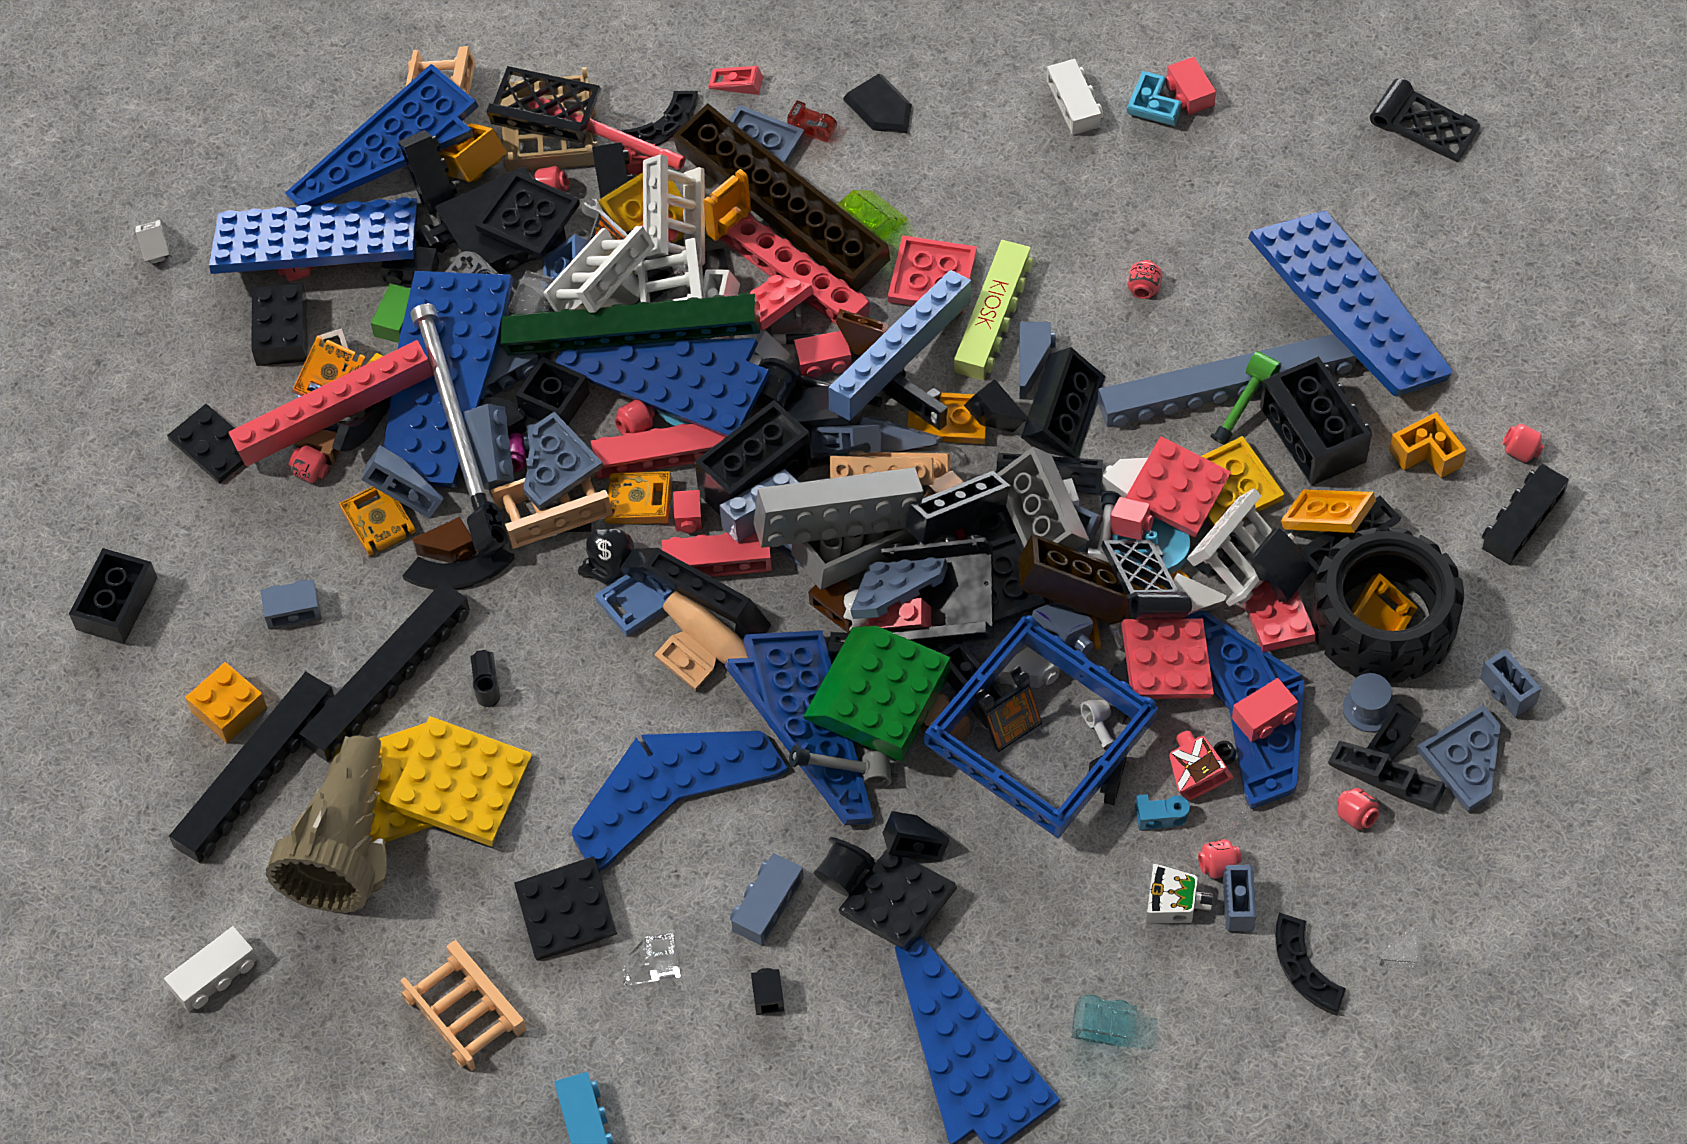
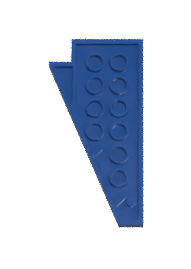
[725,630,873,825]
[894,935,1060,1144]

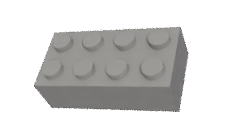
[997,447,1089,550]

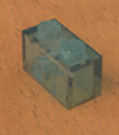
[1071,994,1137,1048]

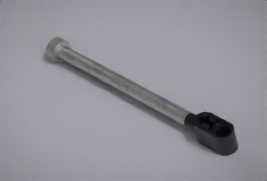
[410,304,509,558]

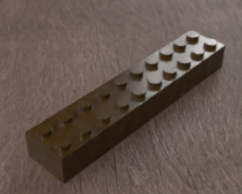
[673,103,891,292]

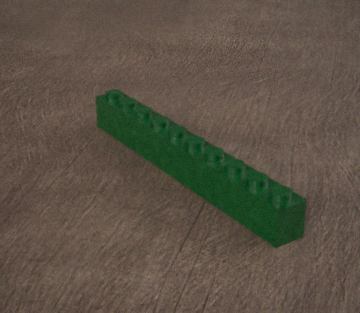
[501,293,760,356]

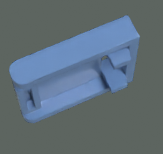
[595,575,672,637]

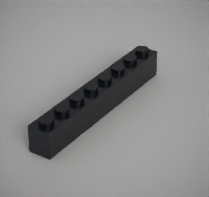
[299,581,470,762]
[169,671,334,863]

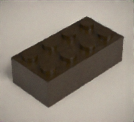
[1018,533,1130,625]

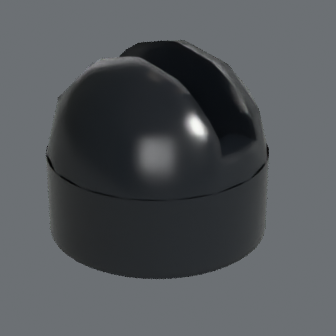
[1213,741,1236,765]

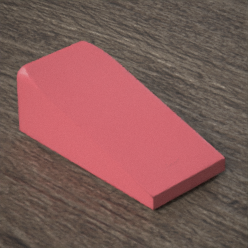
[708,66,763,95]

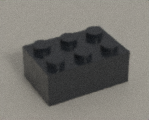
[251,283,307,366]
[69,548,157,644]

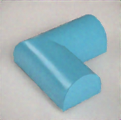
[1127,71,1182,126]

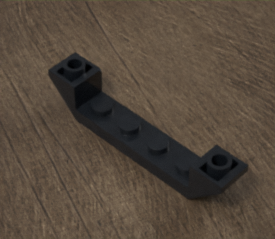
[619,548,771,639]

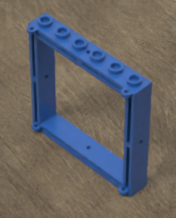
[924,615,1158,839]

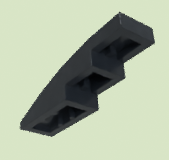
[1328,740,1446,810]

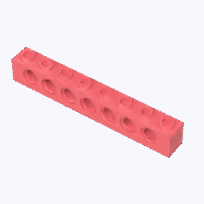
[705,208,869,325]

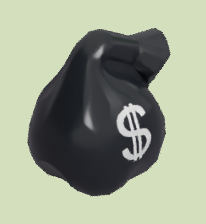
[578,529,634,585]

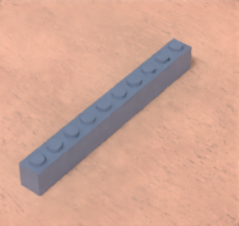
[1098,334,1356,427]

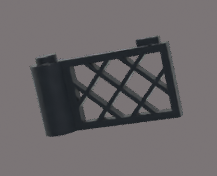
[1370,79,1480,162]
[1101,540,1192,620]

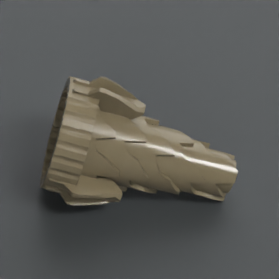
[265,735,387,913]

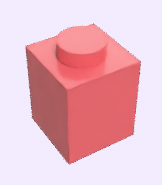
[673,490,702,533]
[1110,497,1153,540]

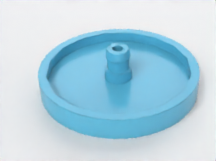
[1113,517,1190,577]

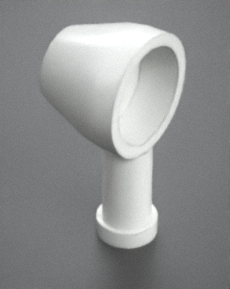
[1081,700,1114,749]

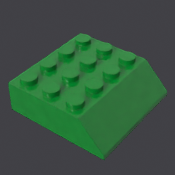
[803,626,951,762]

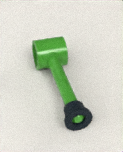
[1210,351,1282,445]

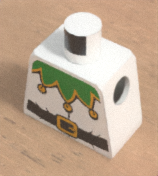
[1146,864,1213,924]

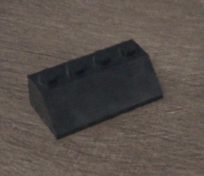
[1021,347,1105,458]

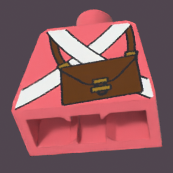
[1169,731,1234,801]

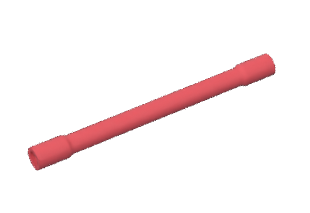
[528,96,686,170]

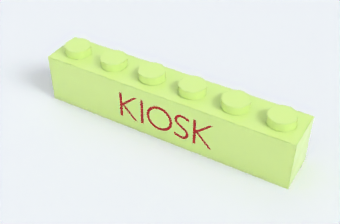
[954,240,1034,381]

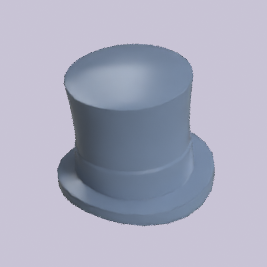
[1343,673,1395,732]

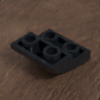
[1249,527,1313,602]

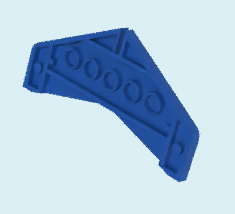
[1184,611,1304,809]
[572,731,788,872]

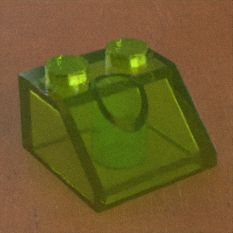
[837,190,908,240]

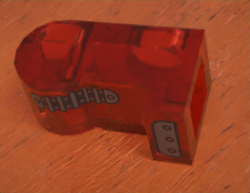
[787,100,838,142]

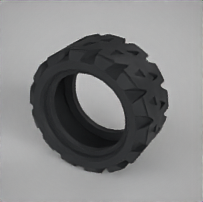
[1310,527,1464,683]

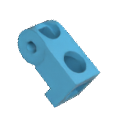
[1135,794,1190,830]

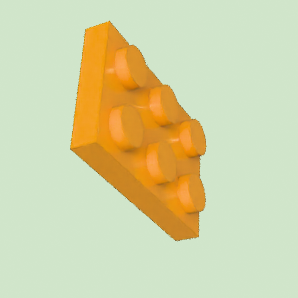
[907,392,986,444]
[1281,489,1376,533]

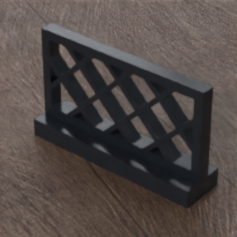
[486,66,601,144]

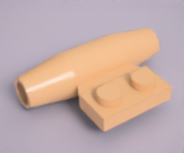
[654,591,747,691]

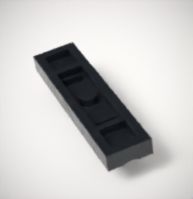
[881,370,948,431]

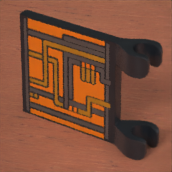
[975,666,1042,752]

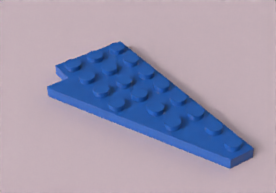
[285,64,479,207]
[555,338,771,437]

